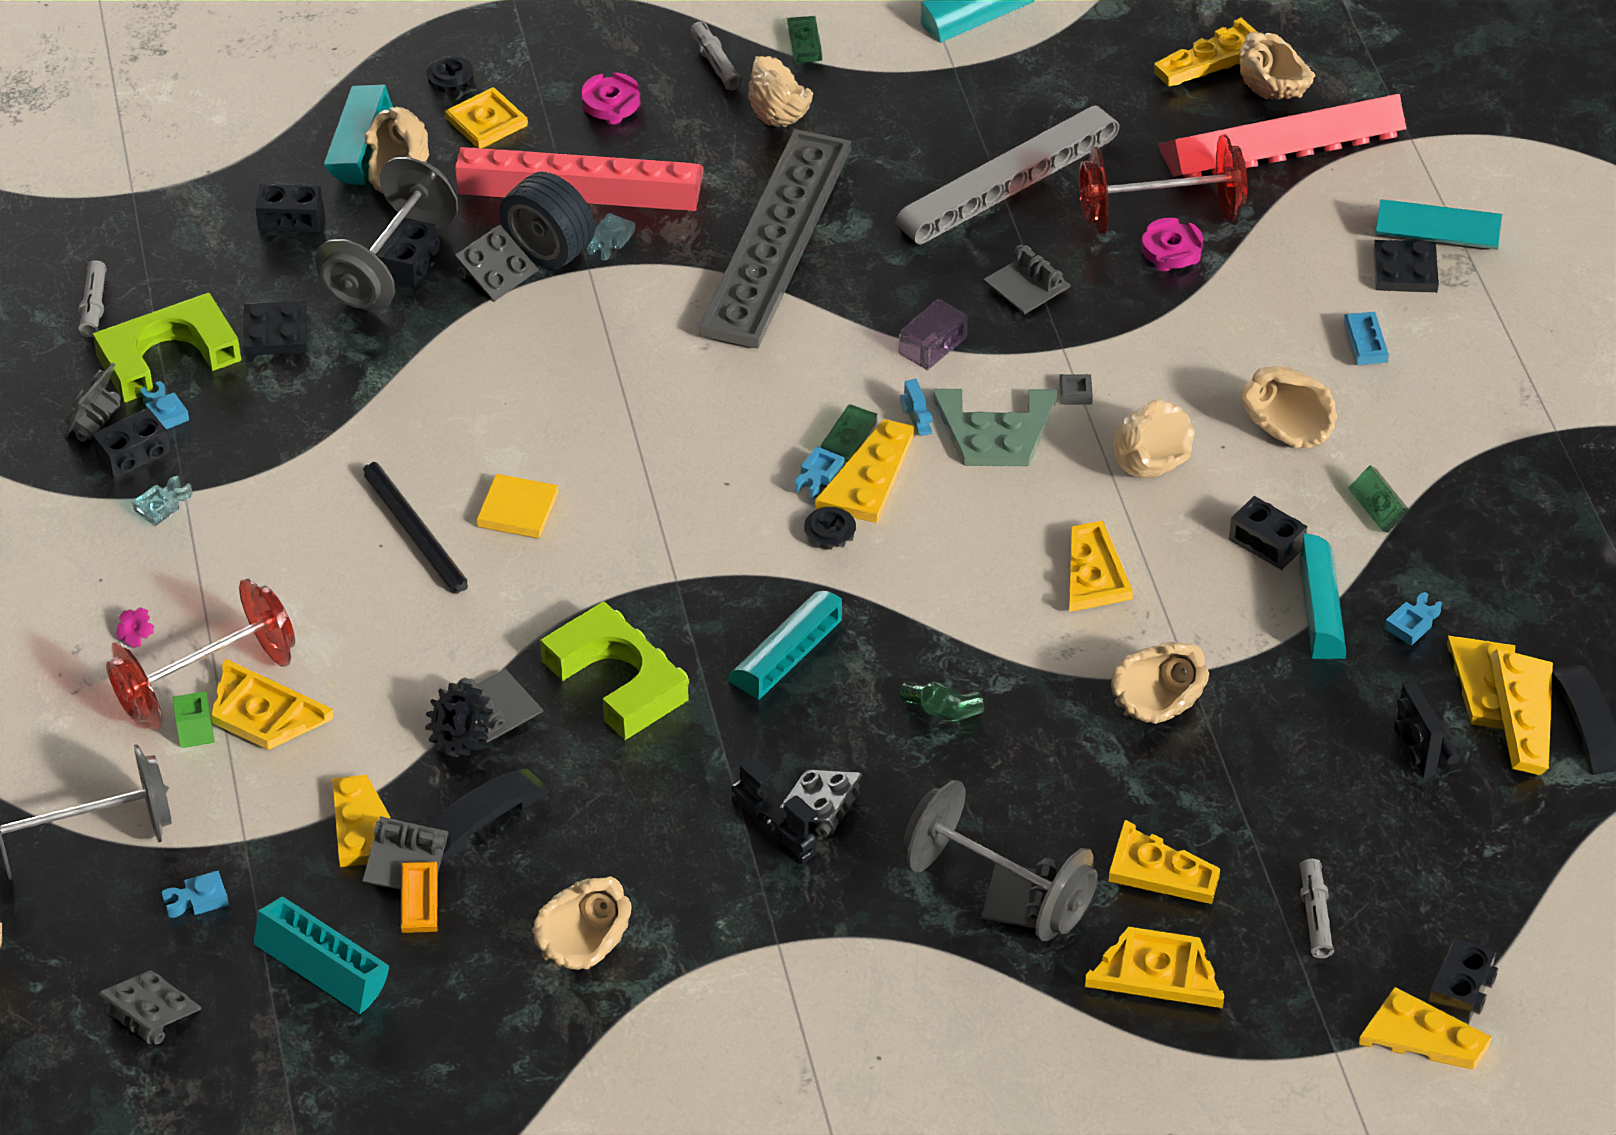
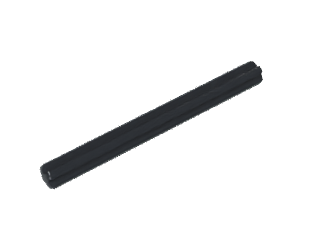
[363,462,468,594]

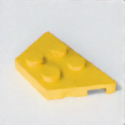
[211,659,334,750]
[1085,927,1224,1008]

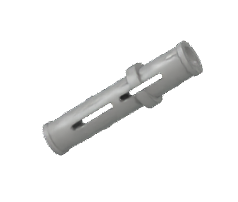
[690,22,742,91]
[78,260,107,337]
[1299,859,1334,958]

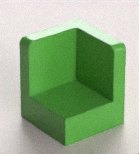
[172,691,215,748]

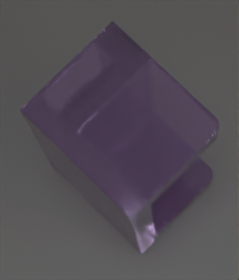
[899,298,968,371]

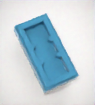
[1344,312,1389,365]

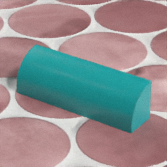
[921,0,1034,43]
[324,85,393,185]
[1375,199,1502,250]
[1300,534,1346,659]
[728,591,842,700]
[254,896,389,1014]

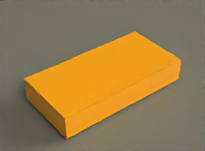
[401,862,438,933]

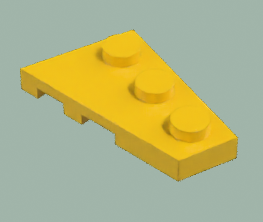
[1069,520,1133,612]
[1447,635,1515,729]
[332,774,391,867]
[1109,820,1220,904]
[1359,987,1492,1070]

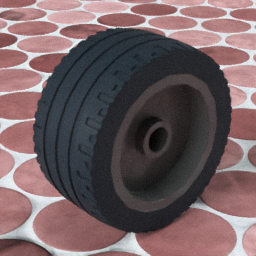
[499,171,595,270]

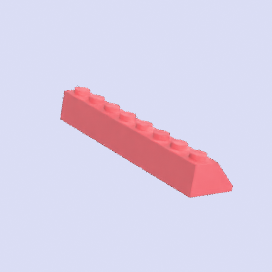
[1158,94,1406,178]
[455,147,703,211]

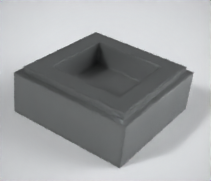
[1059,374,1093,405]

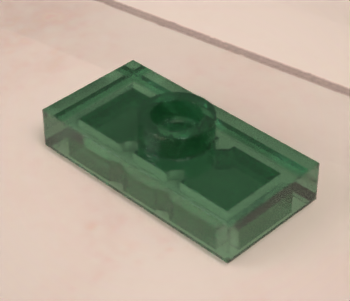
[787,16,822,63]
[821,404,878,462]
[1348,465,1410,533]

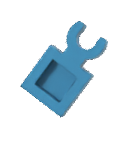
[900,378,933,436]
[141,381,189,430]
[795,446,844,499]
[1384,592,1442,645]
[162,871,229,918]

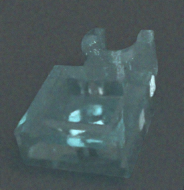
[587,213,635,261]
[132,475,193,526]

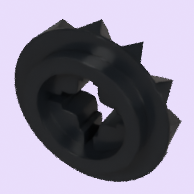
[427,56,473,92]
[804,507,856,550]

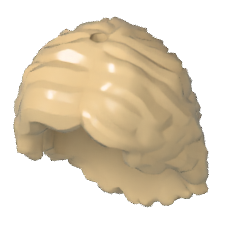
[1239,32,1315,100]
[748,56,813,127]
[364,106,429,193]
[1241,366,1338,448]
[1113,398,1195,478]
[1111,642,1209,724]
[532,876,631,970]

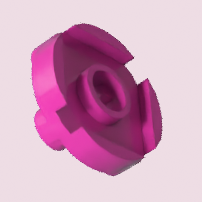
[582,73,641,124]
[1141,218,1203,271]

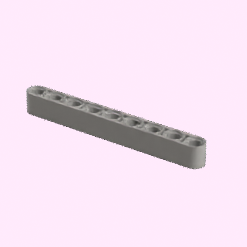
[896,105,1119,244]

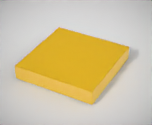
[445,87,528,149]
[477,474,559,539]

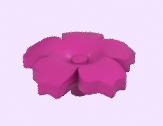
[116,607,154,648]

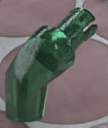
[899,681,984,721]

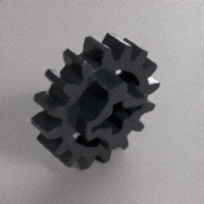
[425,682,493,757]

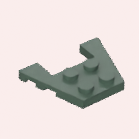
[933,388,1057,466]

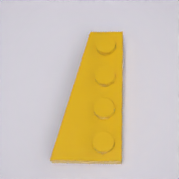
[1154,18,1257,87]
[815,419,914,523]
[1490,649,1553,775]

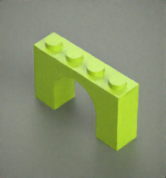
[93,293,241,403]
[540,601,689,740]

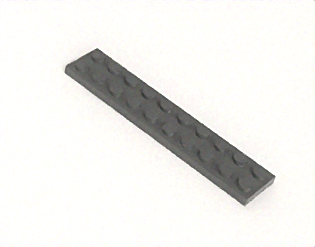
[699,129,851,349]

